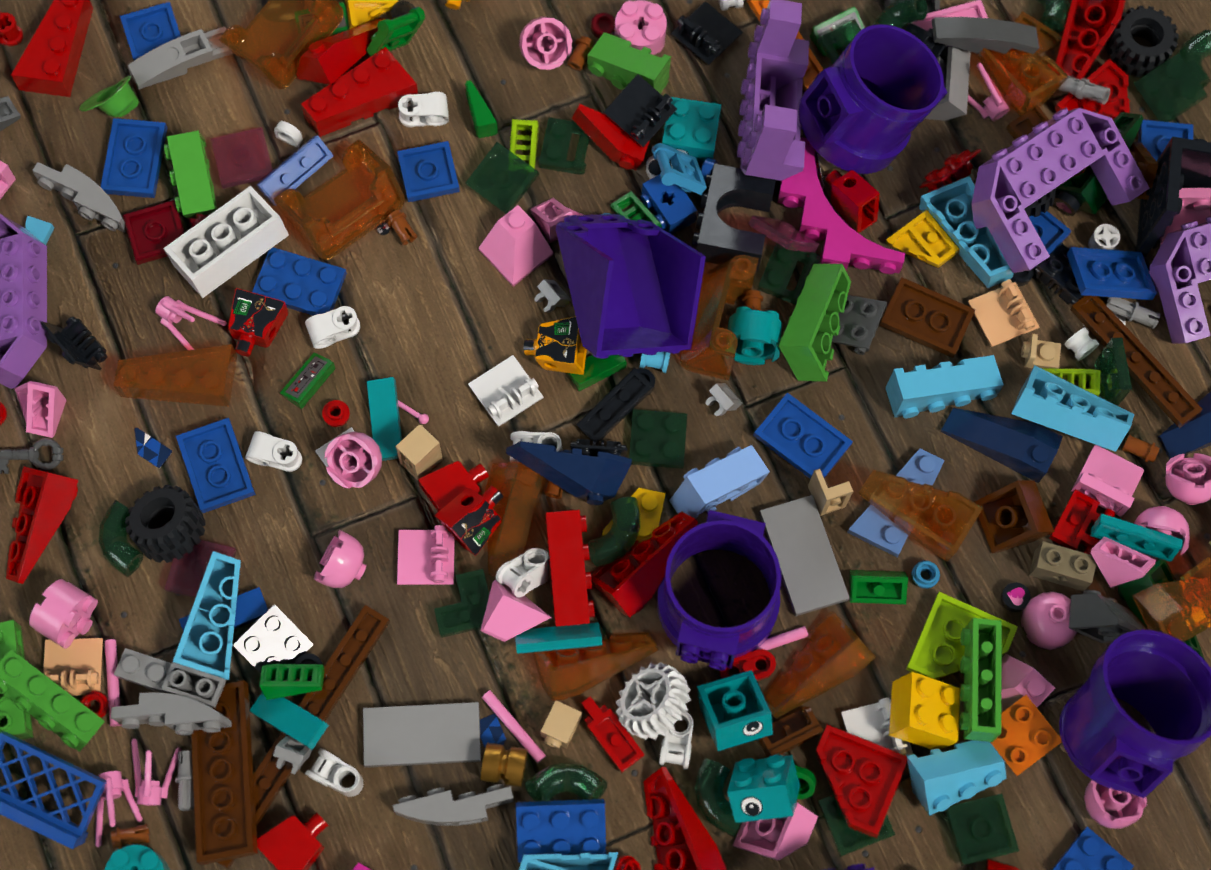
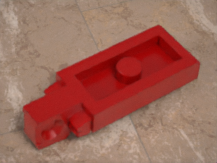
[581,696,645,774]

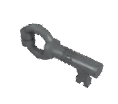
[0,438,64,474]

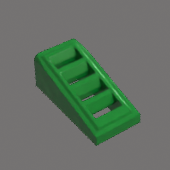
[465,80,498,139]
[610,191,662,228]
[260,664,325,700]

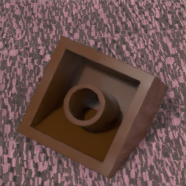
[973,480,1055,553]

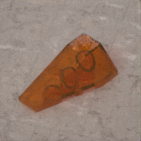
[975,48,1068,116]
[858,470,983,562]
[1133,577,1211,642]
[764,610,876,718]

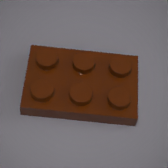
[879,277,976,358]

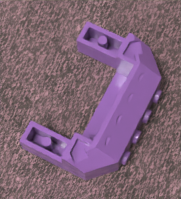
[737,0,809,181]
[971,108,1149,273]
[0,214,47,389]
[1149,216,1211,344]

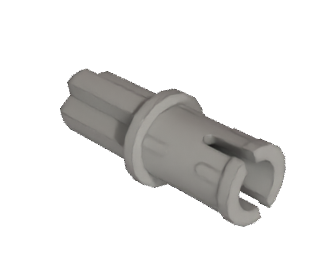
[1105,297,1161,329]
[175,750,194,811]

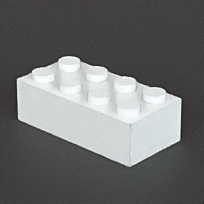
[163,186,289,298]

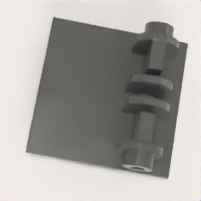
[832,295,887,355]

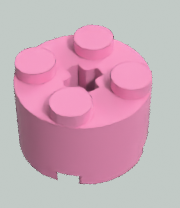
[615,0,667,55]
[29,579,98,649]

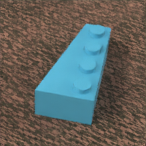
[919,176,1014,288]
[885,355,1004,419]
[1011,365,1134,452]
[173,551,241,680]

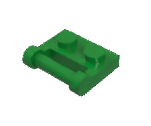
[366,7,425,56]

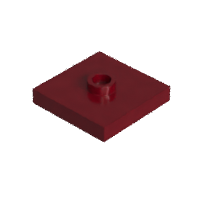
[123,200,185,265]

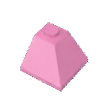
[479,205,553,287]
[1001,654,1055,713]
[733,803,818,860]

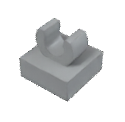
[534,279,571,312]
[705,383,742,416]
[273,736,312,774]

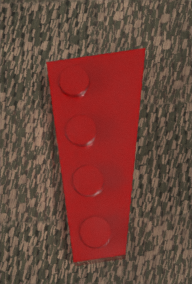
[11,0,93,97]
[301,47,418,137]
[545,509,595,627]

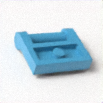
[652,143,707,195]

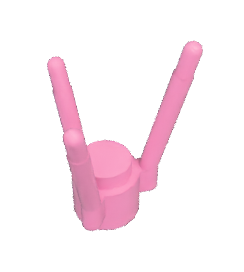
[968,63,1010,121]
[155,296,227,354]
[131,738,181,806]
[95,771,143,847]

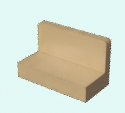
[808,469,853,516]

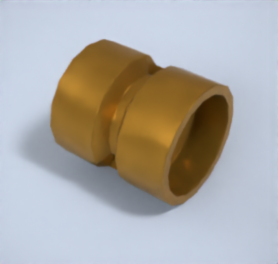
[481,743,528,787]

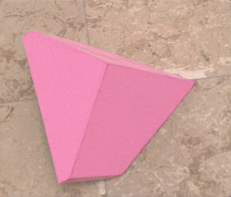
[530,198,583,243]
[14,381,66,438]
[1091,536,1156,588]
[480,580,552,642]

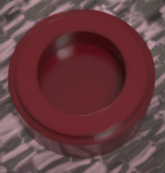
[591,13,615,39]

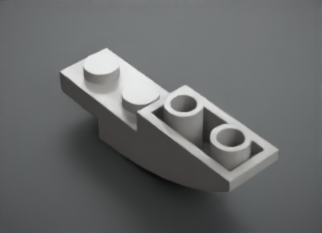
[128,27,236,89]
[32,162,127,233]
[114,648,227,708]
[111,692,232,735]
[393,784,514,826]

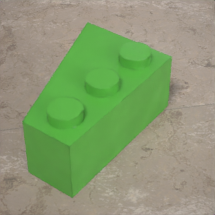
[587,32,671,94]
[164,130,217,218]

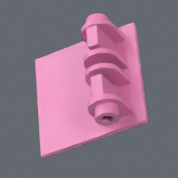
[397,525,455,585]

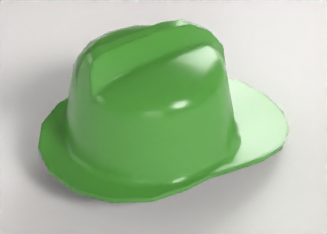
[79,76,139,117]

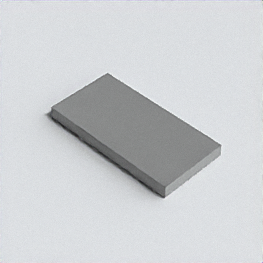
[759,495,849,617]
[363,702,481,767]

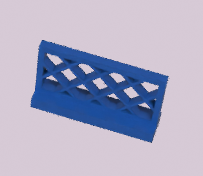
[0,731,107,849]

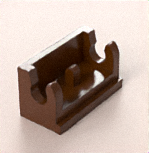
[758,706,823,758]

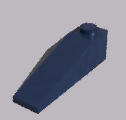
[1158,391,1211,460]
[940,408,1063,483]
[506,441,632,505]

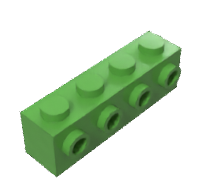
[959,618,1002,742]
[0,620,34,743]
[0,649,105,752]

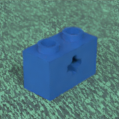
[640,174,697,235]

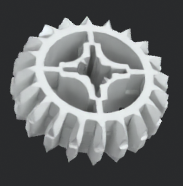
[616,662,691,740]

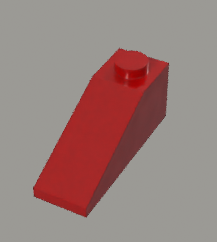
[572,104,650,170]

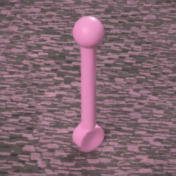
[398,400,429,424]

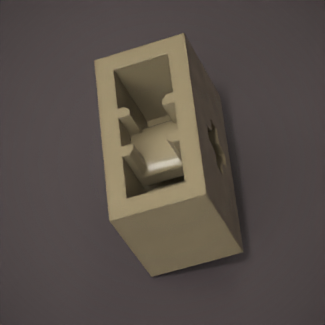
[1029,541,1096,591]

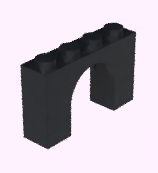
[692,164,776,272]

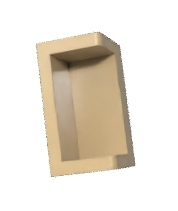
[395,425,443,482]

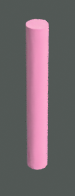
[757,626,808,650]
[104,639,121,726]
[482,690,546,763]

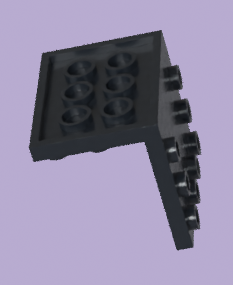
[1136,137,1211,257]

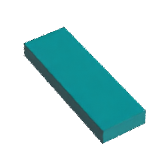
[367,377,402,461]
[1090,513,1183,562]
[514,622,602,654]
[250,692,329,750]

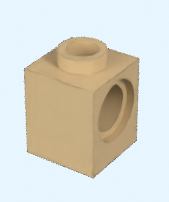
[541,700,582,749]

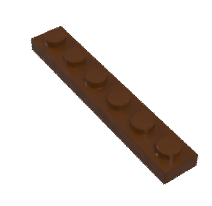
[1070,296,1203,429]

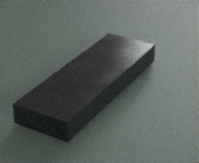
[576,368,654,445]

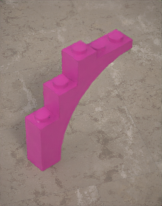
[777,137,905,274]

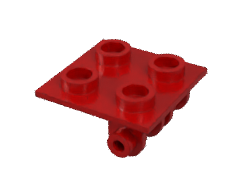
[919,149,981,193]

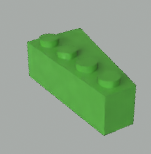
[779,264,851,382]

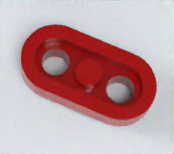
[719,649,776,681]

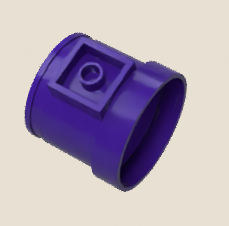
[799,24,948,174]
[657,510,781,670]
[1059,630,1211,798]

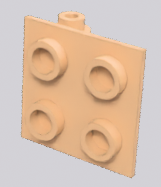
[967,279,1040,347]
[43,638,103,696]

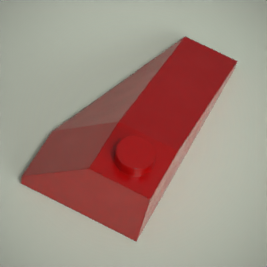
[296,18,391,85]
[6,466,78,584]

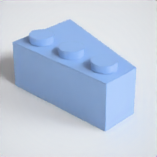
[669,445,770,519]

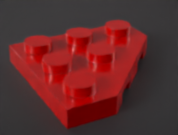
[1055,59,1130,119]
[816,725,908,838]

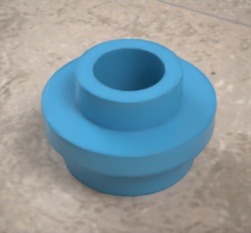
[911,560,940,589]

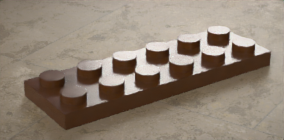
[191,680,258,865]

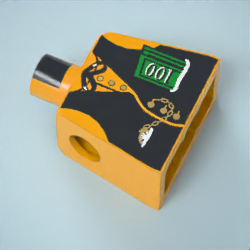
[523,316,587,375]

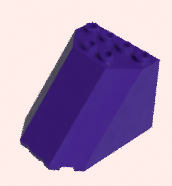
[556,214,706,359]

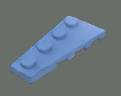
[847,449,945,557]

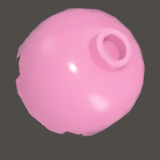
[519,17,572,70]
[325,432,382,488]
[1165,453,1211,505]
[1134,506,1190,558]
[314,530,367,588]
[1021,591,1077,650]
[1084,780,1147,829]

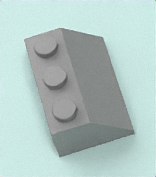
[925,45,971,121]

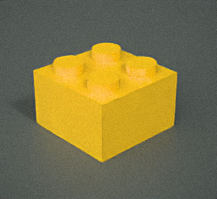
[889,672,960,750]

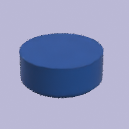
[701,157,717,181]

